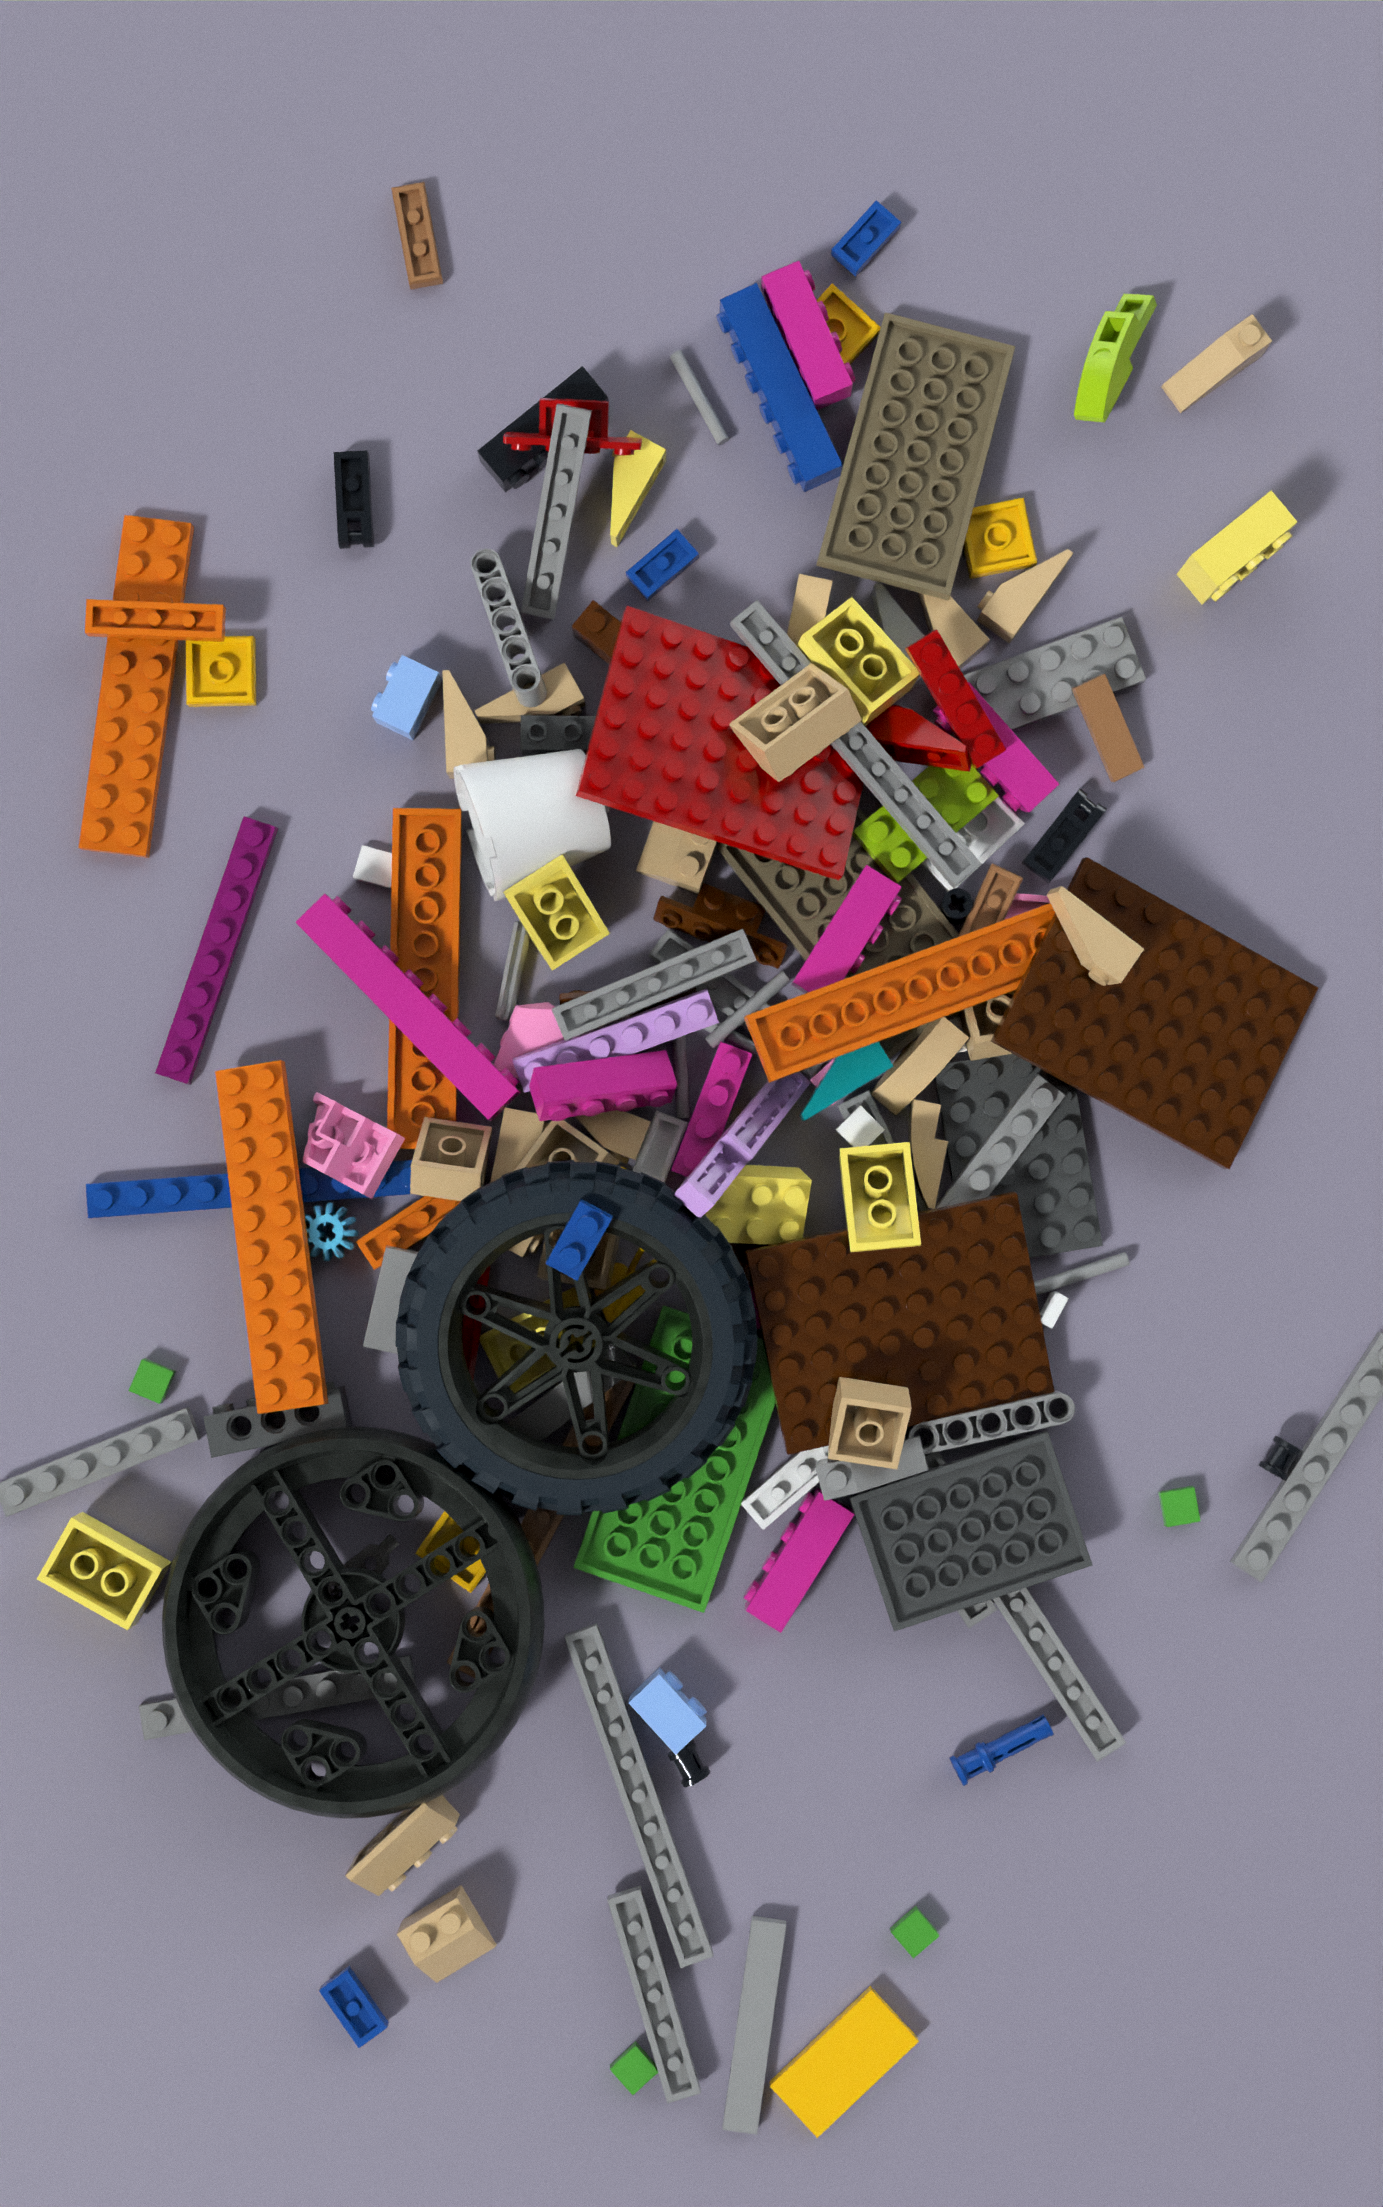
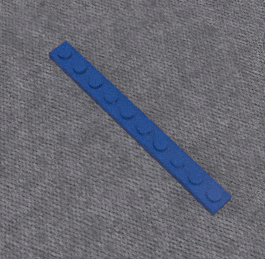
[86,1160,412,1218]

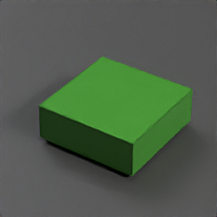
[128,1358,176,1404]
[1158,1486,1201,1527]
[890,1906,940,1959]
[610,2041,658,2095]

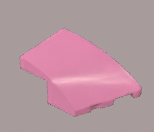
[494,1002,564,1078]
[303,1092,405,1199]

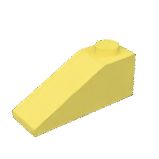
[610,430,667,547]

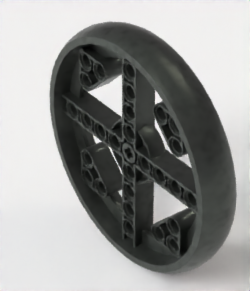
[162,1426,545,1819]

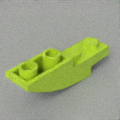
[1074,294,1157,423]

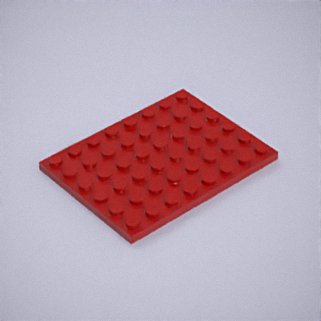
[576,606,872,881]

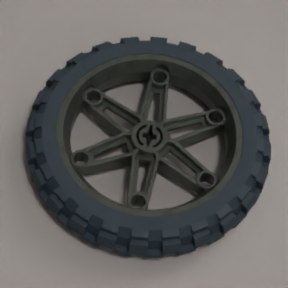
[395,1160,757,1515]

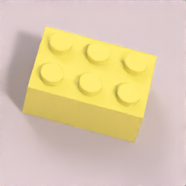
[1176,490,1297,605]
[797,597,920,726]
[705,1165,812,1245]
[37,1512,172,1630]

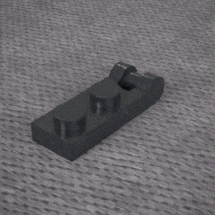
[334,450,374,549]
[1022,788,1107,884]

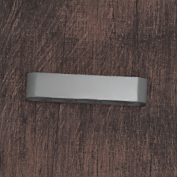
[470,548,547,708]
[905,1390,1075,1454]

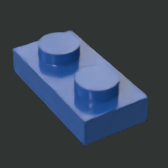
[831,200,901,277]
[626,529,699,601]
[545,1199,612,1281]
[319,1966,389,2048]

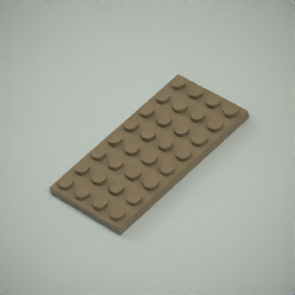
[816,312,1015,600]
[716,806,959,1059]

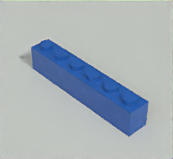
[716,283,843,492]

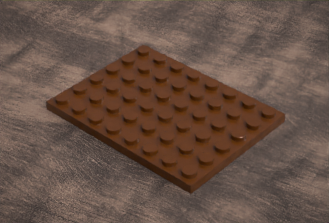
[991,857,1318,1169]
[745,1191,1055,1455]

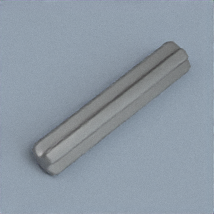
[495,921,530,1021]

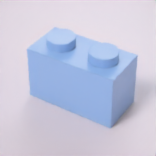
[371,655,442,740]
[628,1667,707,1755]

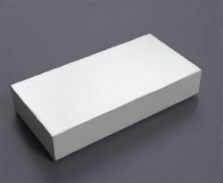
[353,845,392,889]
[633,1110,688,1183]

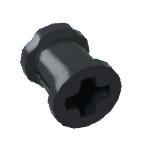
[940,888,973,925]
[1258,1436,1303,1481]
[668,1740,711,1787]

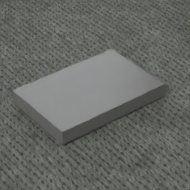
[363,1245,418,1354]

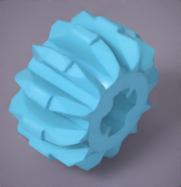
[305,1203,359,1261]

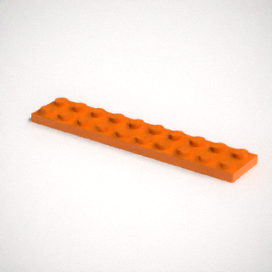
[78,515,194,858]
[387,808,462,1149]
[744,903,1055,1083]
[215,1060,329,1414]

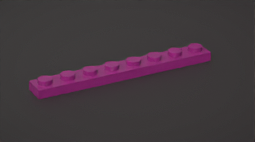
[155,816,278,1085]

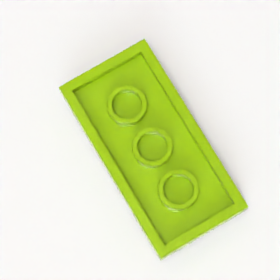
[852,764,999,884]

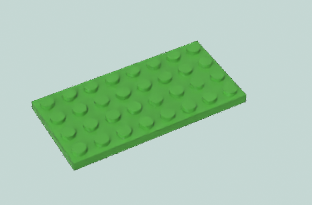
[573,1305,776,1613]

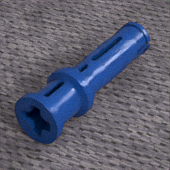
[949,1714,1054,1786]

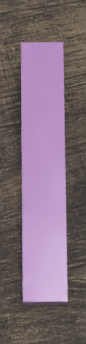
[673,1072,811,1218]

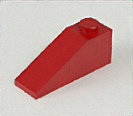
[869,705,971,772]

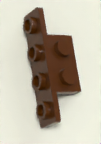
[653,883,788,969]

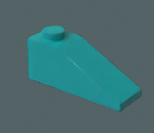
[799,1042,893,1121]

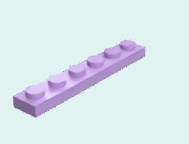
[512,988,719,1093]

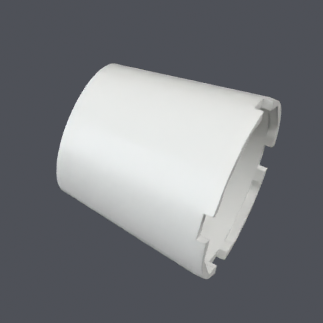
[453,749,611,901]

